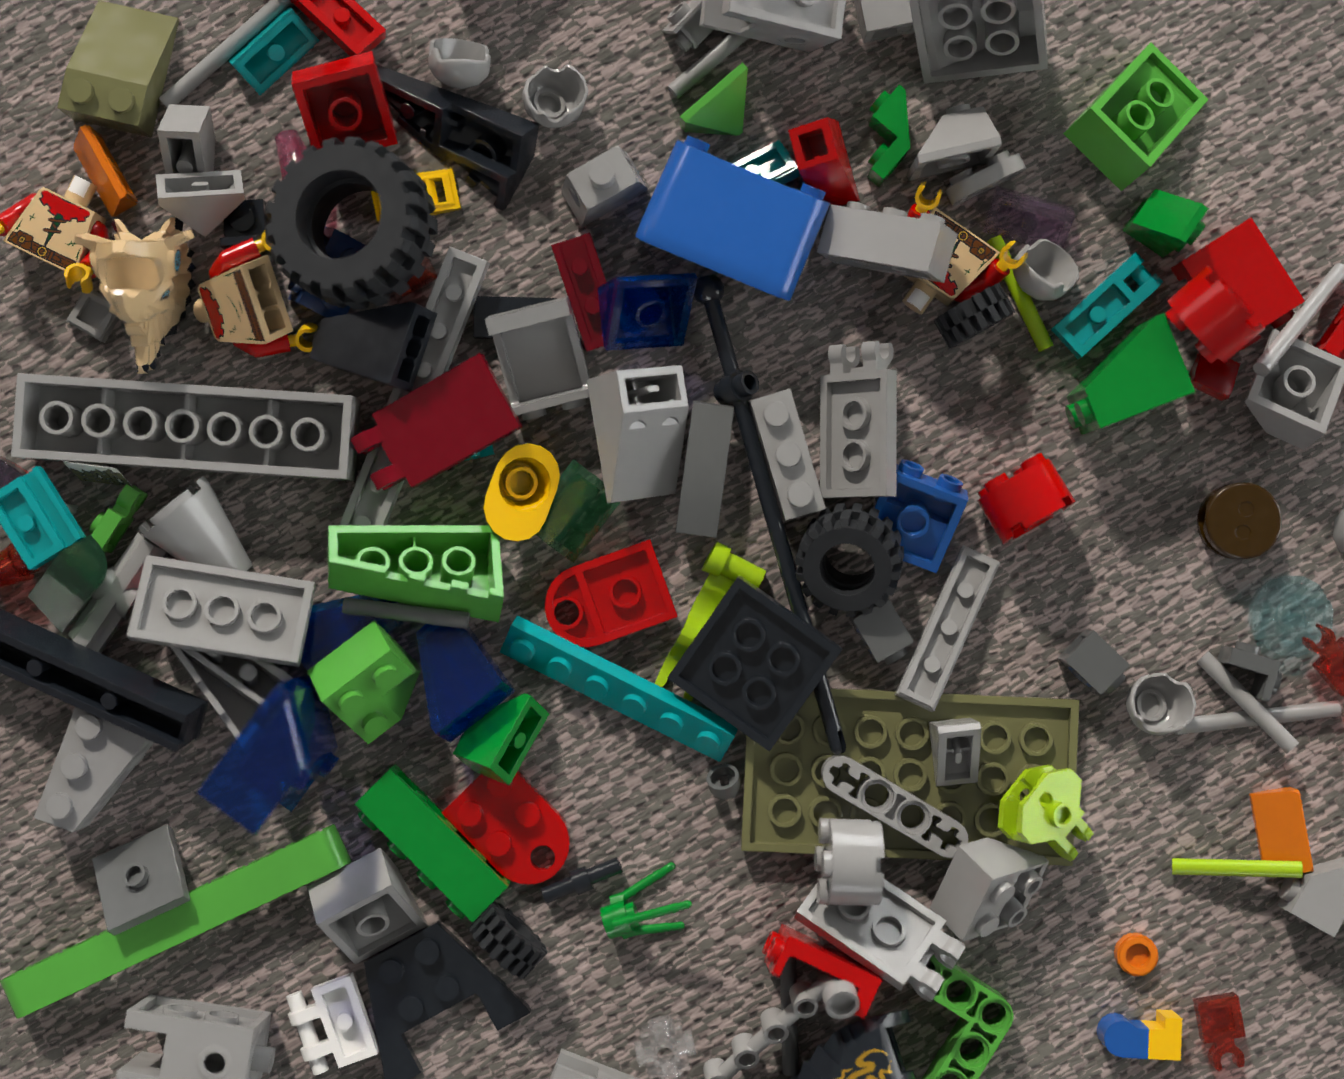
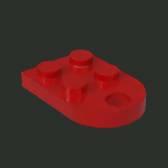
[545,539,678,647]
[441,771,570,885]

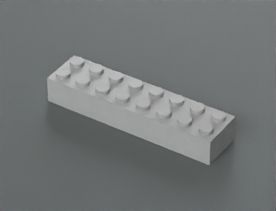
[11,373,361,482]

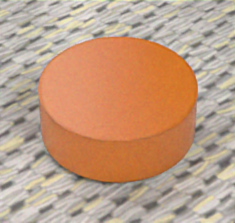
[1114,933,1158,976]

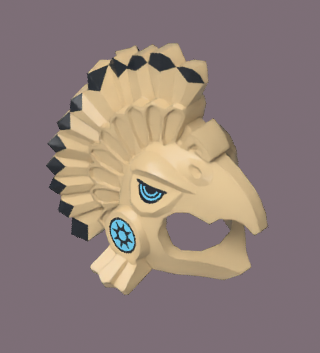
[73,217,196,374]

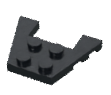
[364,920,531,1079]

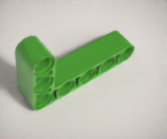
[922,954,1014,1079]

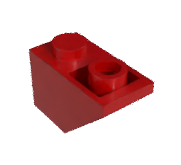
[788,117,860,210]

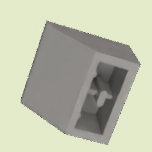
[930,837,1049,942]

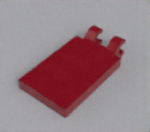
[350,353,523,491]

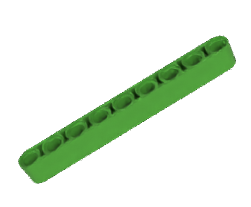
[0,824,352,1019]

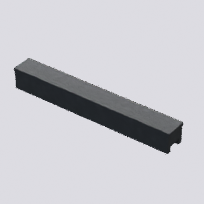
[0,609,209,752]

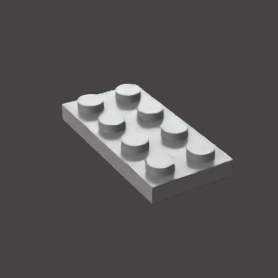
[127,555,316,667]

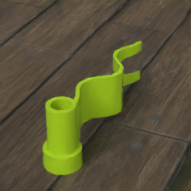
[654,541,766,702]

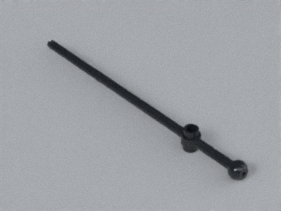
[693,275,846,755]

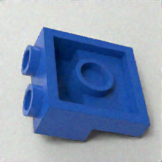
[873,459,968,573]

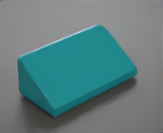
[228,7,320,95]

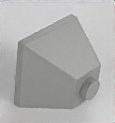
[907,104,1002,181]
[1244,329,1344,450]

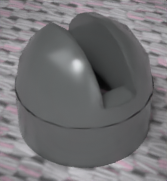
[706,764,741,801]

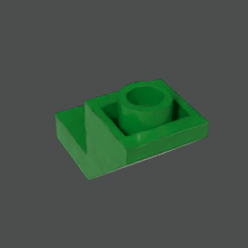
[867,84,910,187]

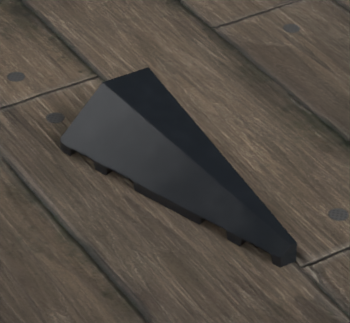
[377,65,539,211]

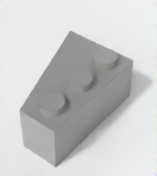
[170,647,297,755]

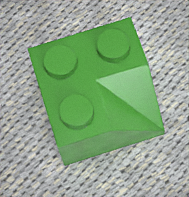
[307,620,421,744]

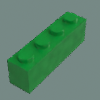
[355,765,511,923]

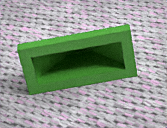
[680,62,748,136]

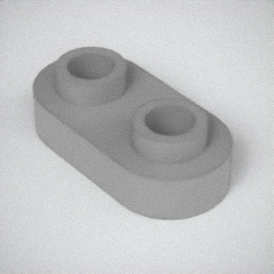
[945,150,1027,206]

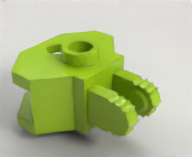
[998,765,1094,862]

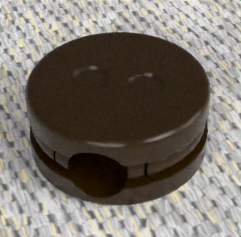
[1197,482,1282,559]

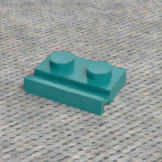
[0,466,87,570]

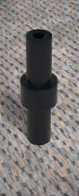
[541,857,623,904]

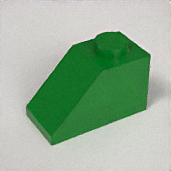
[453,693,549,785]

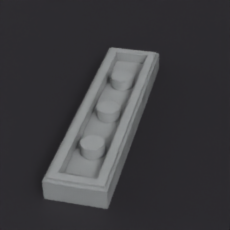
[894,545,1001,712]

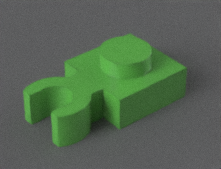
[86,484,148,553]

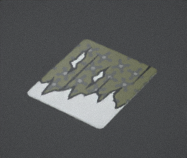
[63,462,132,487]

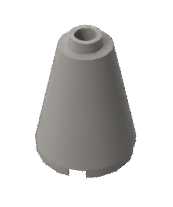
[137,476,253,571]

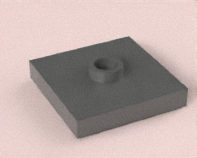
[92,824,190,936]

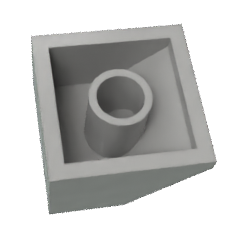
[307,847,428,965]

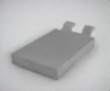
[820,341,897,498]
[794,877,966,1002]

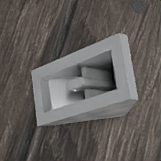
[156,170,245,237]
[929,717,982,787]

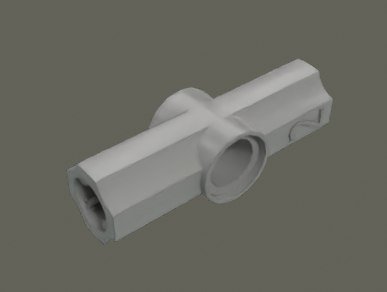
[68,532,169,654]

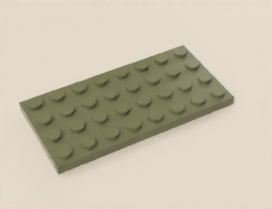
[741,688,1080,866]

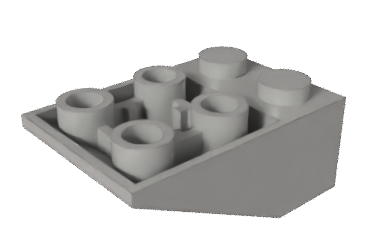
[587,365,689,504]

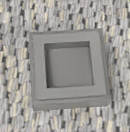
[66,290,119,343]

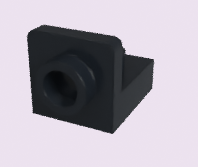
[219,199,267,250]

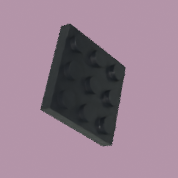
[667,575,843,751]

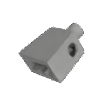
[561,145,649,228]

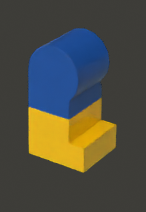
[1096,1009,1182,1061]

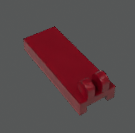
[551,232,625,352]

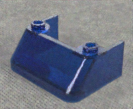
[197,675,339,835]

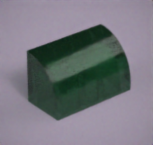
[536,459,621,563]
[28,535,107,633]

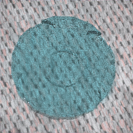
[1248,575,1333,657]

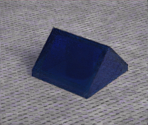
[597,273,698,351]

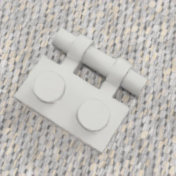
[286,972,379,1075]

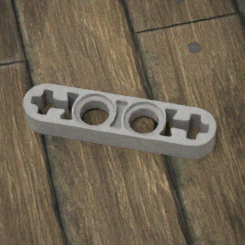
[821,754,968,858]

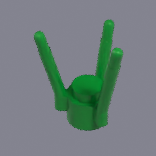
[600,862,692,940]

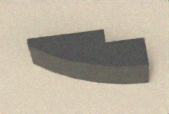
[676,401,734,538]

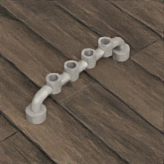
[703,976,860,1079]

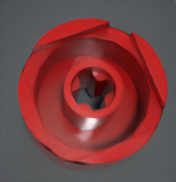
[1165,265,1266,364]
[977,453,1076,544]

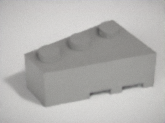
[34,707,154,832]

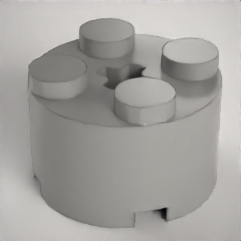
[814,818,884,906]

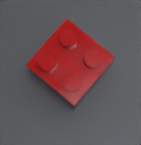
[291,51,398,149]

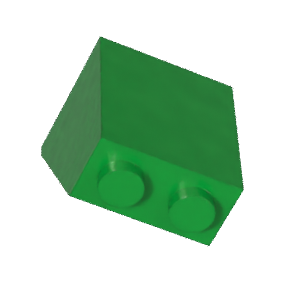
[1065,313,1195,435]

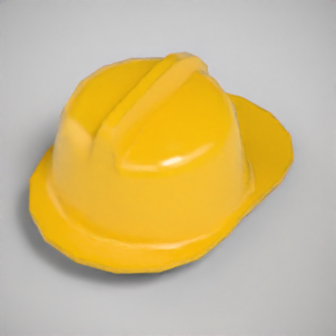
[483,443,560,542]

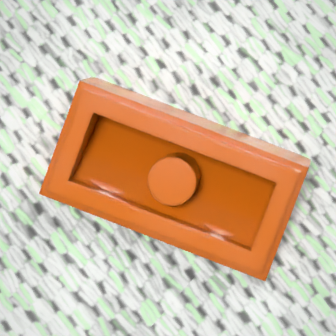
[73,124,138,217]
[1249,787,1314,873]

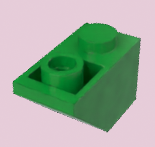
[1122,189,1209,258]

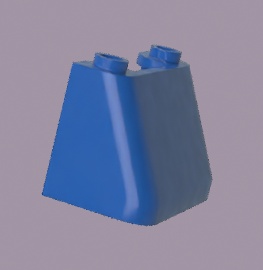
[635,135,830,300]

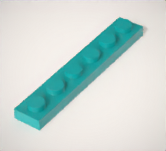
[500,615,738,762]

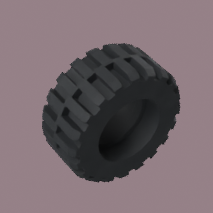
[265,137,438,310]

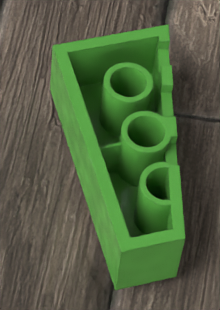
[327,525,504,623]

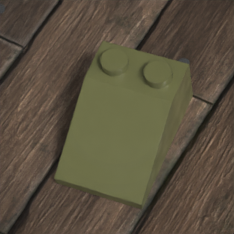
[57,0,179,138]

